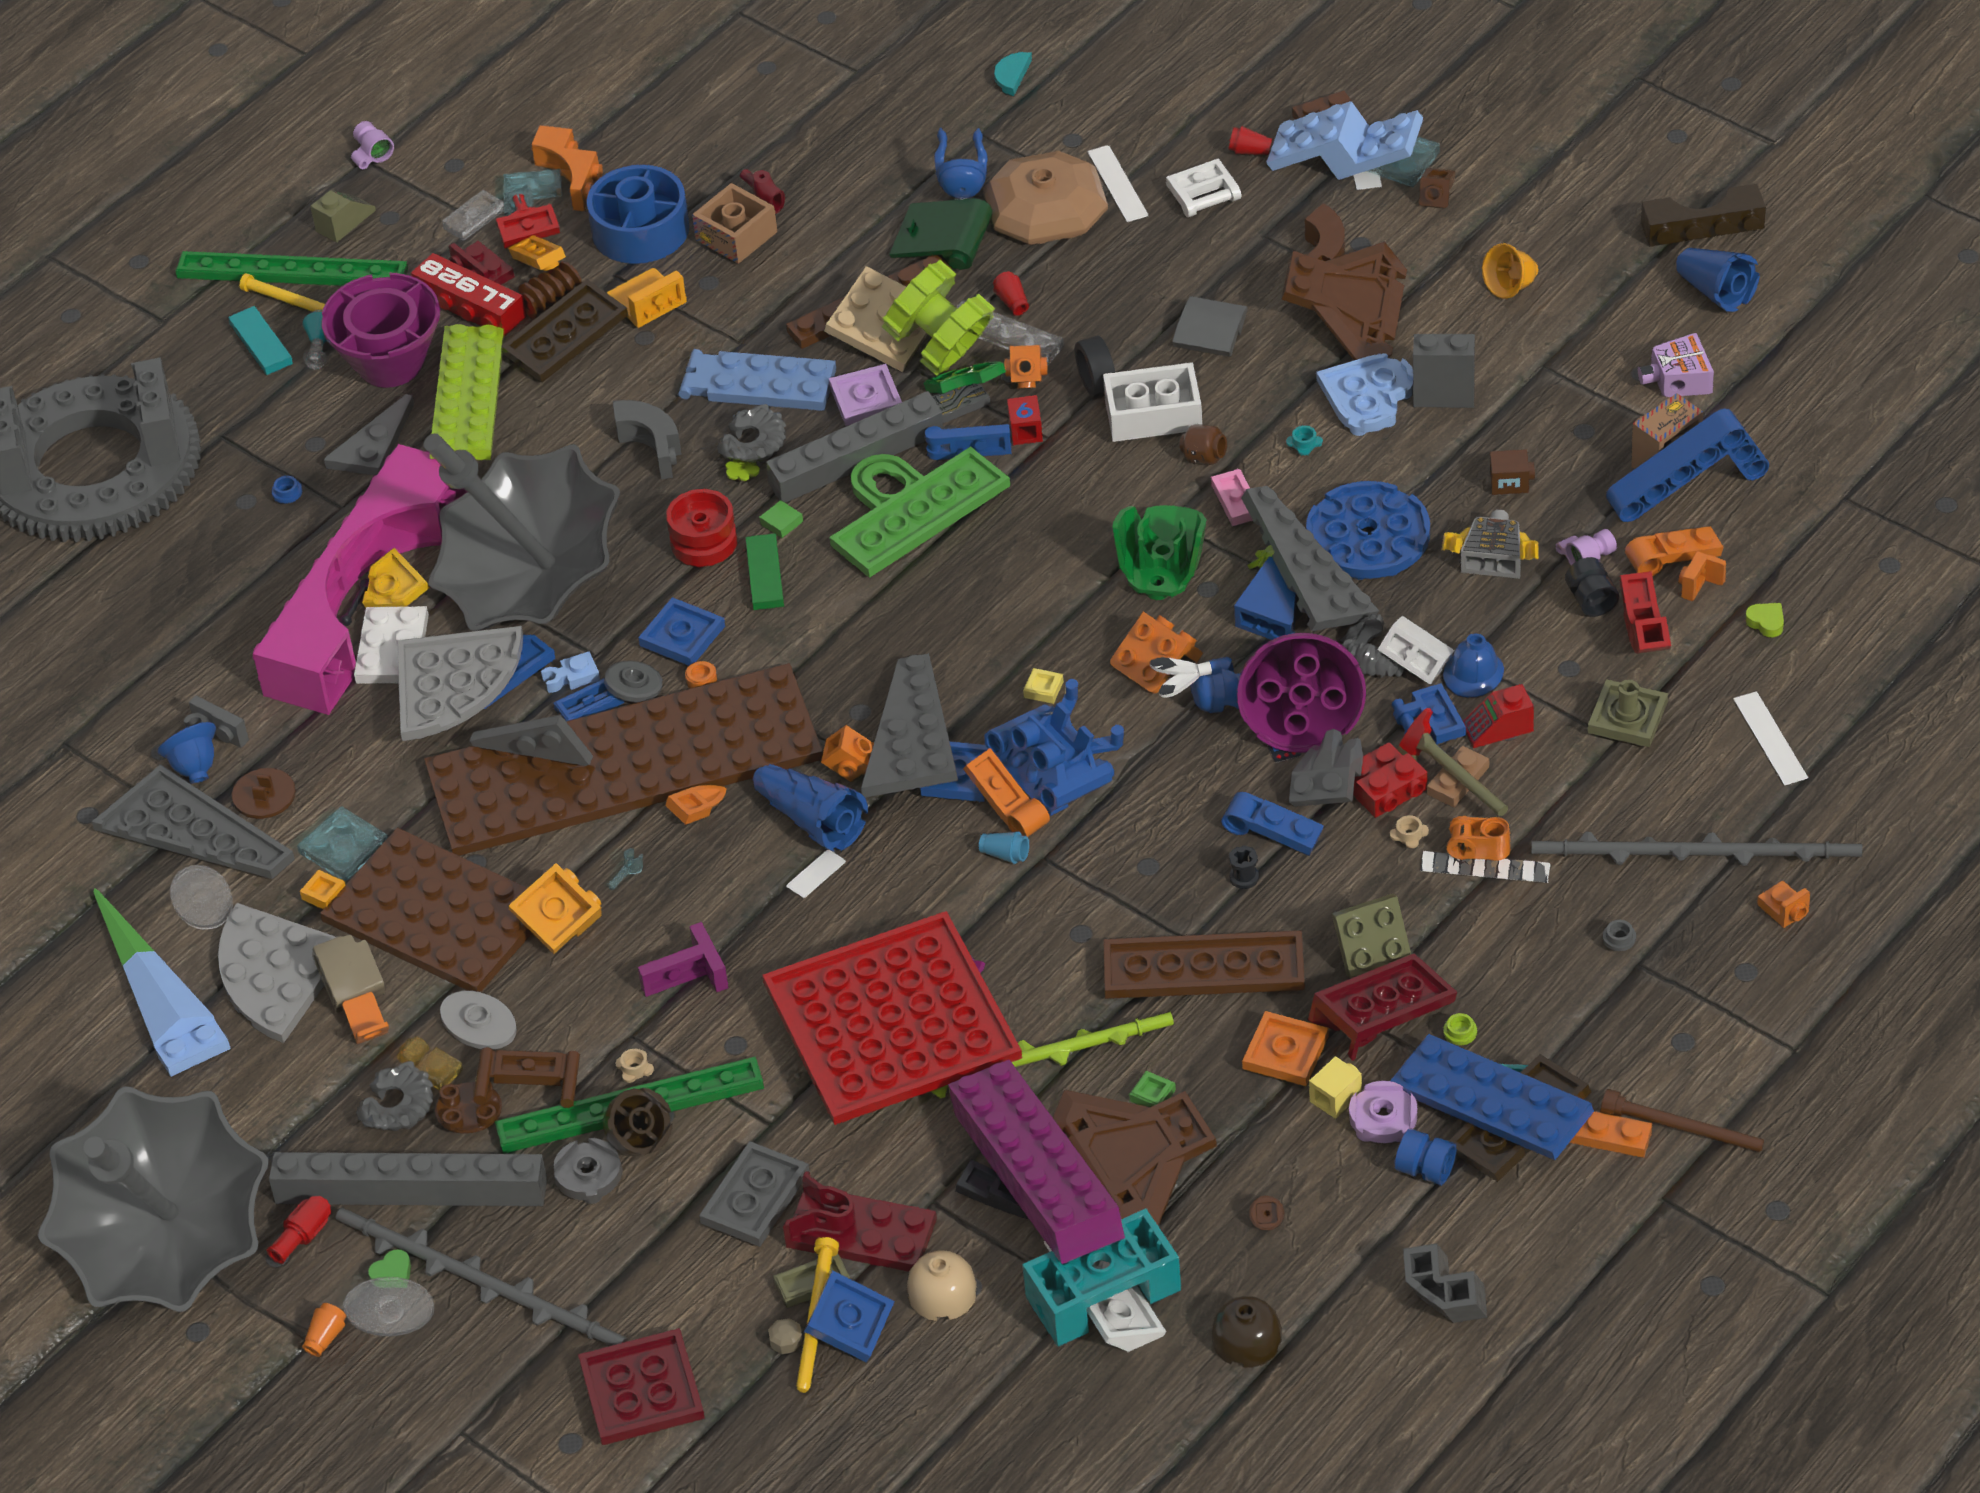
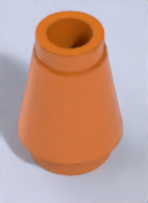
[302,1303,346,1357]

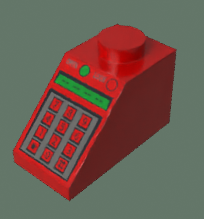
[1463,684,1534,748]

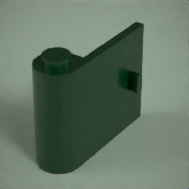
[889,198,993,270]

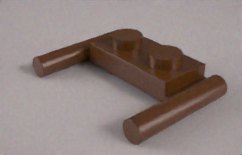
[473,1047,580,1108]

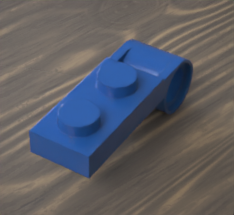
[1222,792,1324,856]

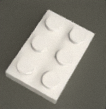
[354,606,429,684]

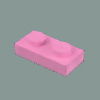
[1211,469,1253,526]

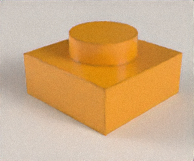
[300,870,345,909]

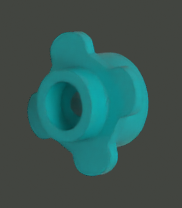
[1286,425,1323,456]

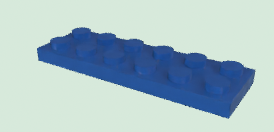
[1390,1034,1594,1160]

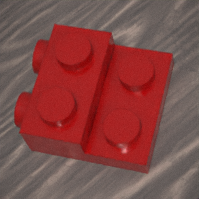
[1353,742,1427,818]

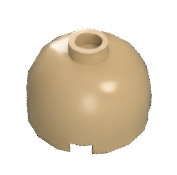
[907,1250,977,1321]

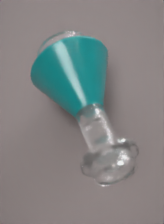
[303,310,327,369]

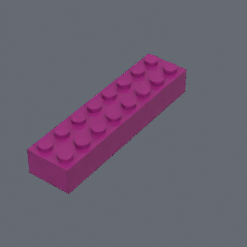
[948,1060,1125,1264]

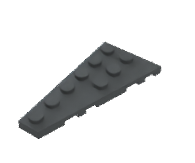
[1241,486,1379,631]
[861,653,958,798]
[92,764,295,879]

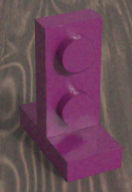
[638,922,729,997]

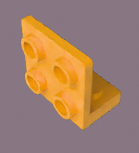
[607,268,687,328]

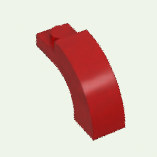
[1619,571,1671,654]

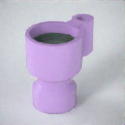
[351,121,394,169]
[1556,529,1617,565]

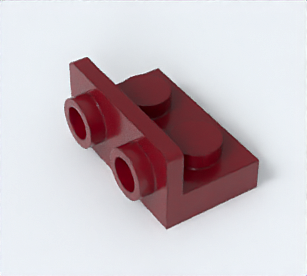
[449,241,515,285]

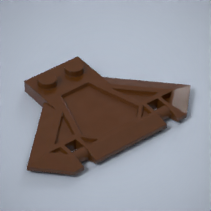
[1281,242,1407,360]
[1053,1089,1217,1226]

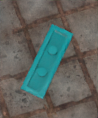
[228,306,293,375]

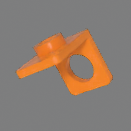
[342,992,389,1044]

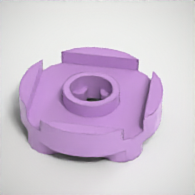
[1349,1081,1417,1143]

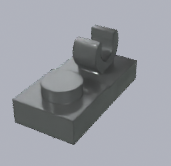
[184,695,249,748]

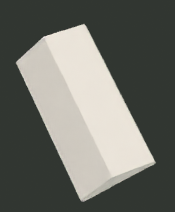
[1044,1241,1166,1352]

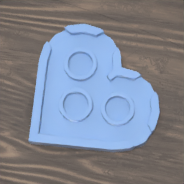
[1316,354,1413,436]

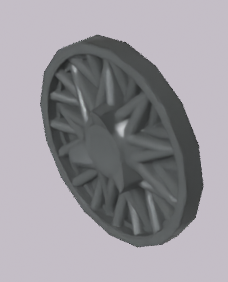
[604,660,663,702]

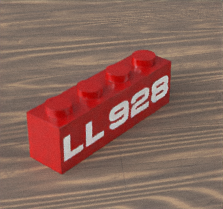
[411,253,526,337]

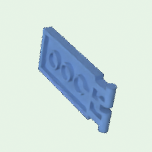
[678,349,836,411]

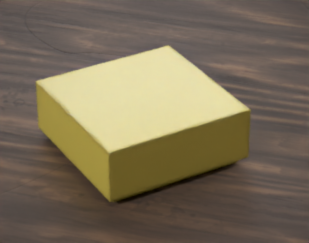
[1023,668,1064,704]

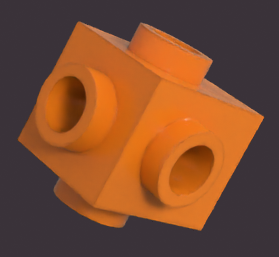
[1005,345,1048,388]
[821,725,874,782]

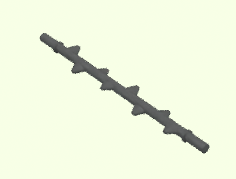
[1532,831,1862,866]
[336,1208,627,1346]

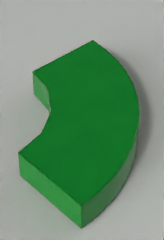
[924,361,1006,394]

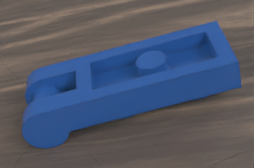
[925,424,1012,460]

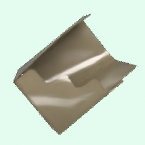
[312,935,385,1012]

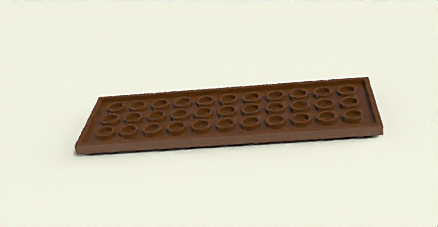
[424,663,823,856]

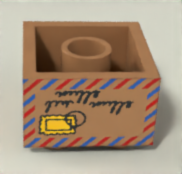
[692,183,777,264]
[1632,393,1703,469]

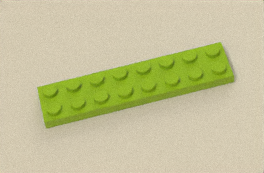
[430,324,504,460]

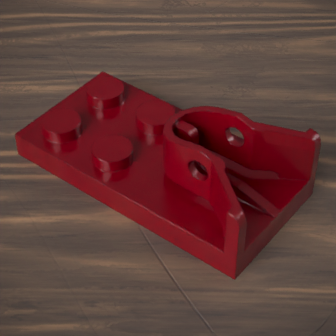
[1308,953,1457,1061]
[783,1171,937,1272]

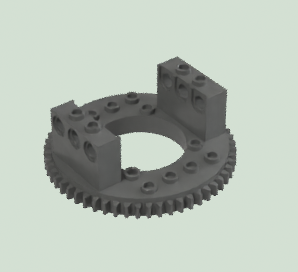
[0,357,201,542]

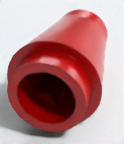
[1229,126,1272,156]
[993,271,1029,315]

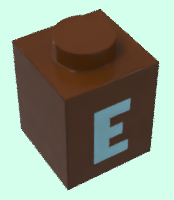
[1490,449,1535,495]

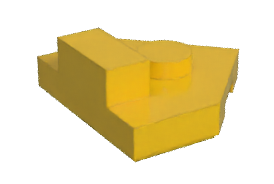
[362,548,430,608]

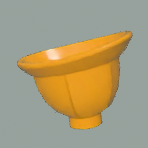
[1482,243,1538,299]

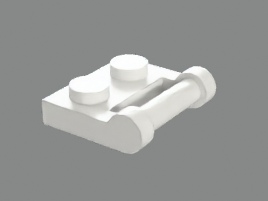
[1166,159,1241,218]

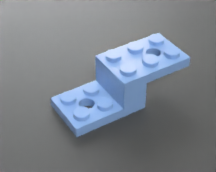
[1266,101,1423,180]

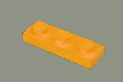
[508,235,566,271]

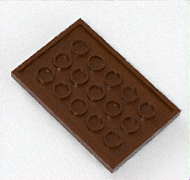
[320,827,532,992]

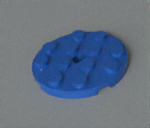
[1306,481,1430,580]

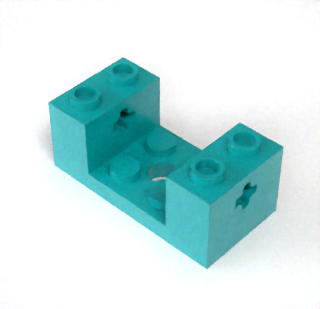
[1022,1208,1181,1347]

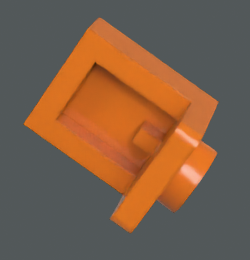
[1679,551,1726,601]

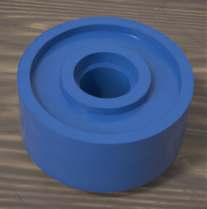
[587,165,690,264]

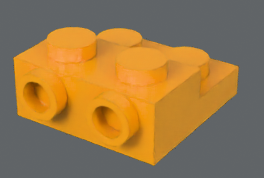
[509,863,602,954]

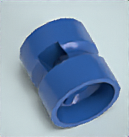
[1395,1128,1456,1186]

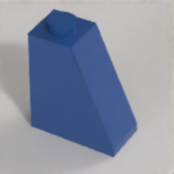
[1234,556,1297,640]

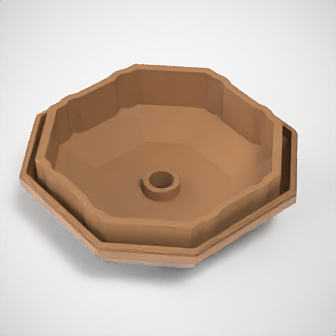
[983,151,1108,245]

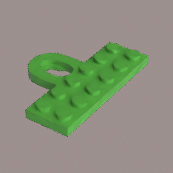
[830,446,1010,578]

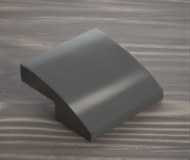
[1172,296,1248,357]

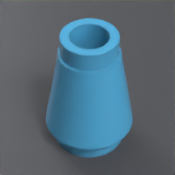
[979,832,1030,864]

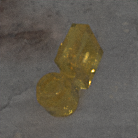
[397,1036,463,1091]

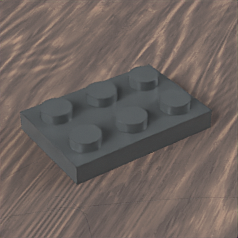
[699,1141,810,1247]

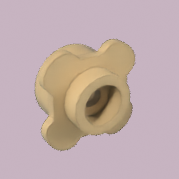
[1390,815,1429,848]
[616,1049,654,1083]

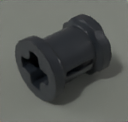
[1229,846,1259,889]

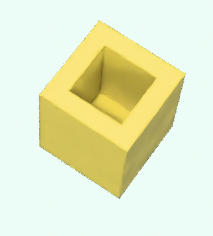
[1309,1056,1362,1119]

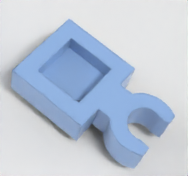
[541,651,600,693]

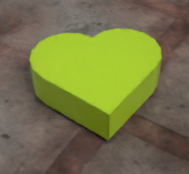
[1746,603,1784,638]

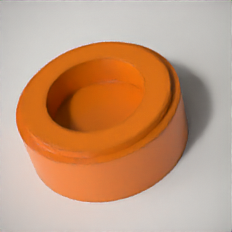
[685,661,717,689]

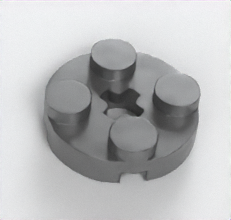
[554,1138,623,1204]

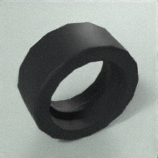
[1074,335,1115,396]

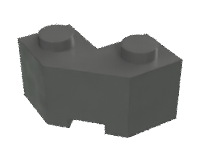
[1403,1243,1487,1323]

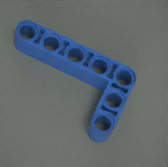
[1606,408,1769,522]

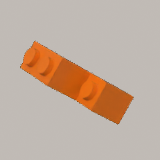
[532,125,603,211]

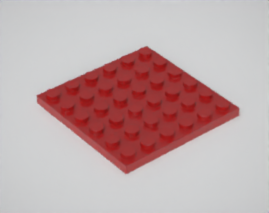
[762,911,1022,1125]

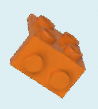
[1110,611,1204,694]

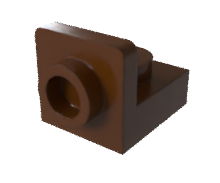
[1419,168,1456,208]

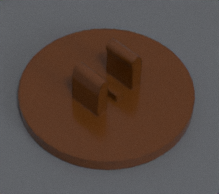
[232,768,296,819]

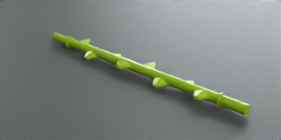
[930,1012,1174,1098]

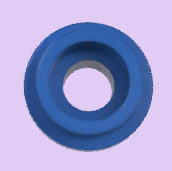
[272,476,302,503]

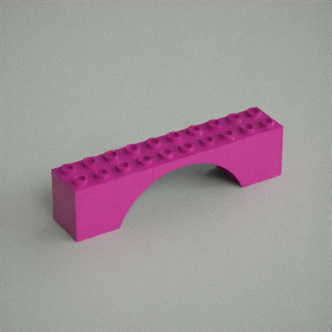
[253,444,467,715]

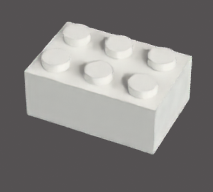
[1103,362,1202,442]

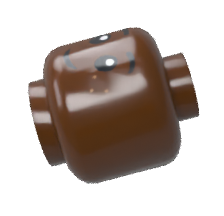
[1180,424,1227,465]

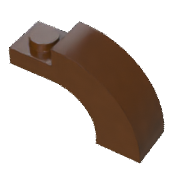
[1305,203,1345,261]

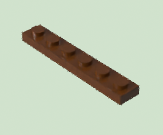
[786,255,950,349]

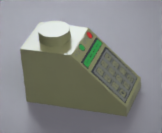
[310,190,376,243]

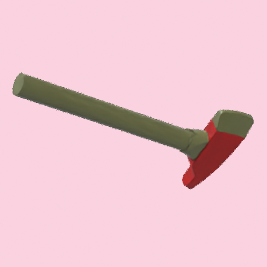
[1397,708,1508,816]

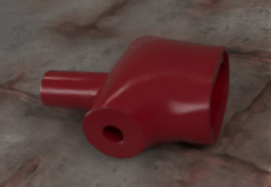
[740,169,785,214]

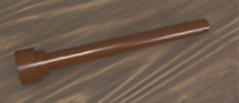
[1600,1089,1764,1152]

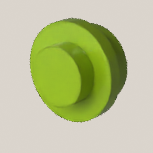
[1443,1013,1477,1045]

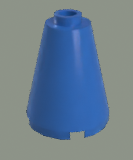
[1676,248,1759,312]

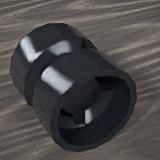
[1565,557,1619,617]

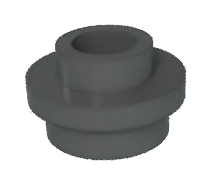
[1603,920,1636,951]

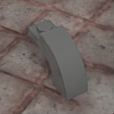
[613,400,682,479]

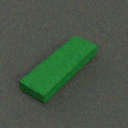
[745,533,784,610]

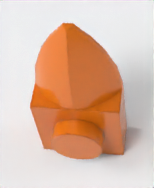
[665,785,727,825]

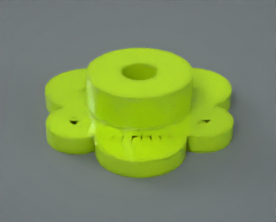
[725,459,760,481]

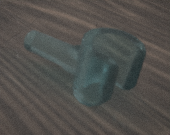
[607,848,643,890]

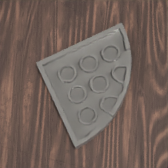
[397,626,523,741]
[218,903,336,1043]

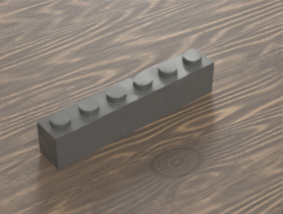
[766,391,943,503]

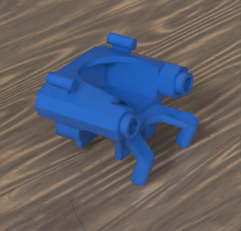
[985,679,1124,816]

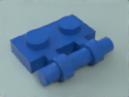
[1391,683,1466,744]

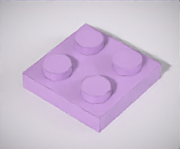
[829,364,902,426]

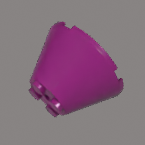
[1237,633,1366,753]

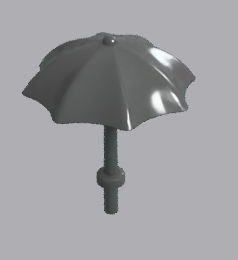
[424,433,620,631]
[38,1086,269,1312]

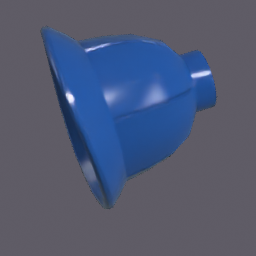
[1443,633,1504,698]
[157,722,216,784]

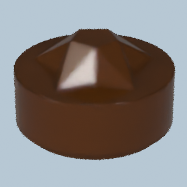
[1249,1196,1285,1231]

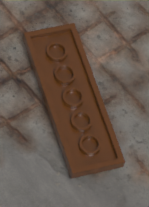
[1104,930,1305,999]

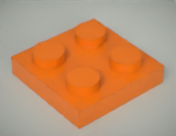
[1242,1011,1329,1086]

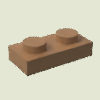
[1427,746,1489,807]

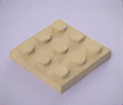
[824,266,928,372]

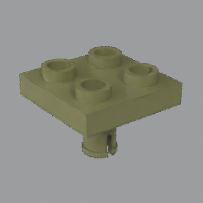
[1588,679,1668,747]
[1331,894,1411,978]

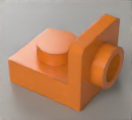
[1757,880,1810,928]

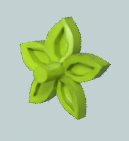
[1247,545,1274,569]

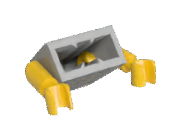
[1441,510,1539,579]

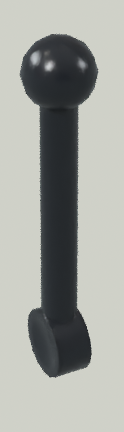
[340,579,369,626]

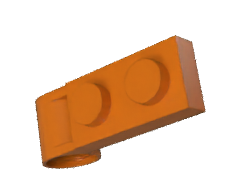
[1625,526,1723,576]
[963,748,1050,837]

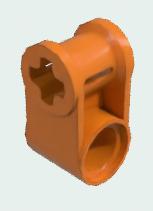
[1447,816,1511,861]

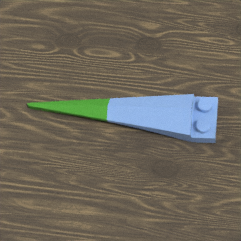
[94,888,231,1077]

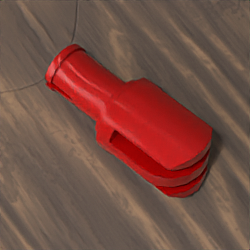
[266,1196,331,1264]

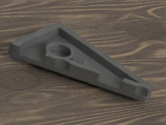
[324,394,414,476]
[470,715,593,766]

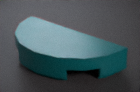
[994,52,1032,96]

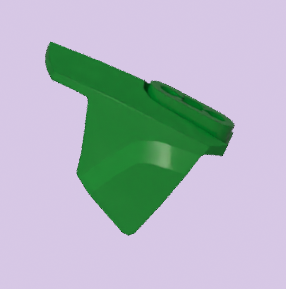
[1113,505,1207,600]

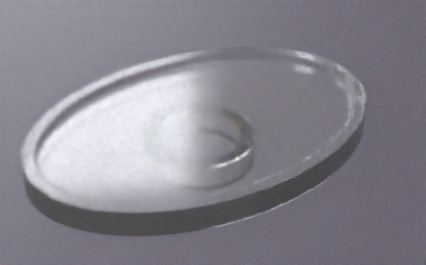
[170,865,233,930]
[343,1277,435,1336]

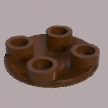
[435,1081,502,1134]

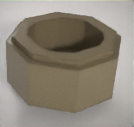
[768,1318,803,1354]

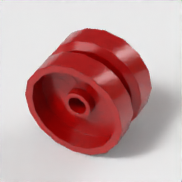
[666,489,737,567]

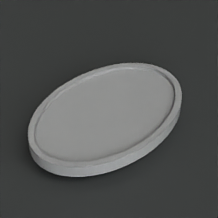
[440,991,517,1050]

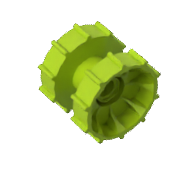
[882,260,995,376]

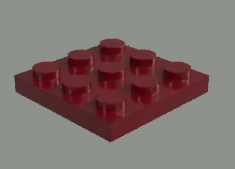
[578,1328,705,1446]

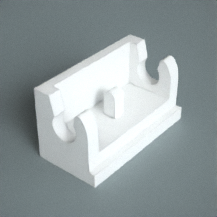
[1377,616,1455,684]

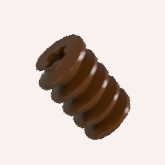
[518,261,582,320]

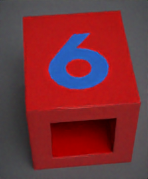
[1007,395,1043,445]

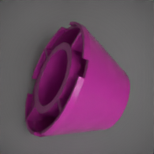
[321,273,440,388]

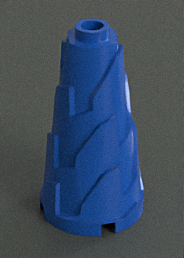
[753,764,868,852]

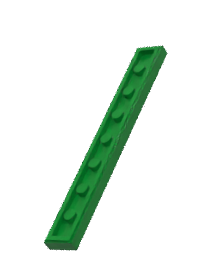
[176,251,408,286]
[495,1056,764,1154]

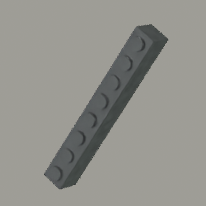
[269,1152,547,1206]

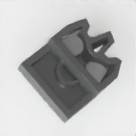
[1289,729,1363,807]

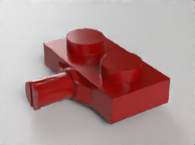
[496,194,560,248]

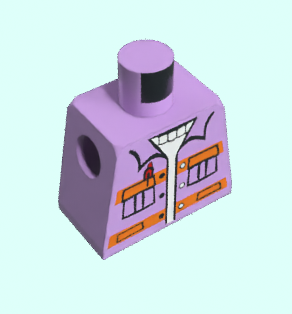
[1638,333,1714,397]

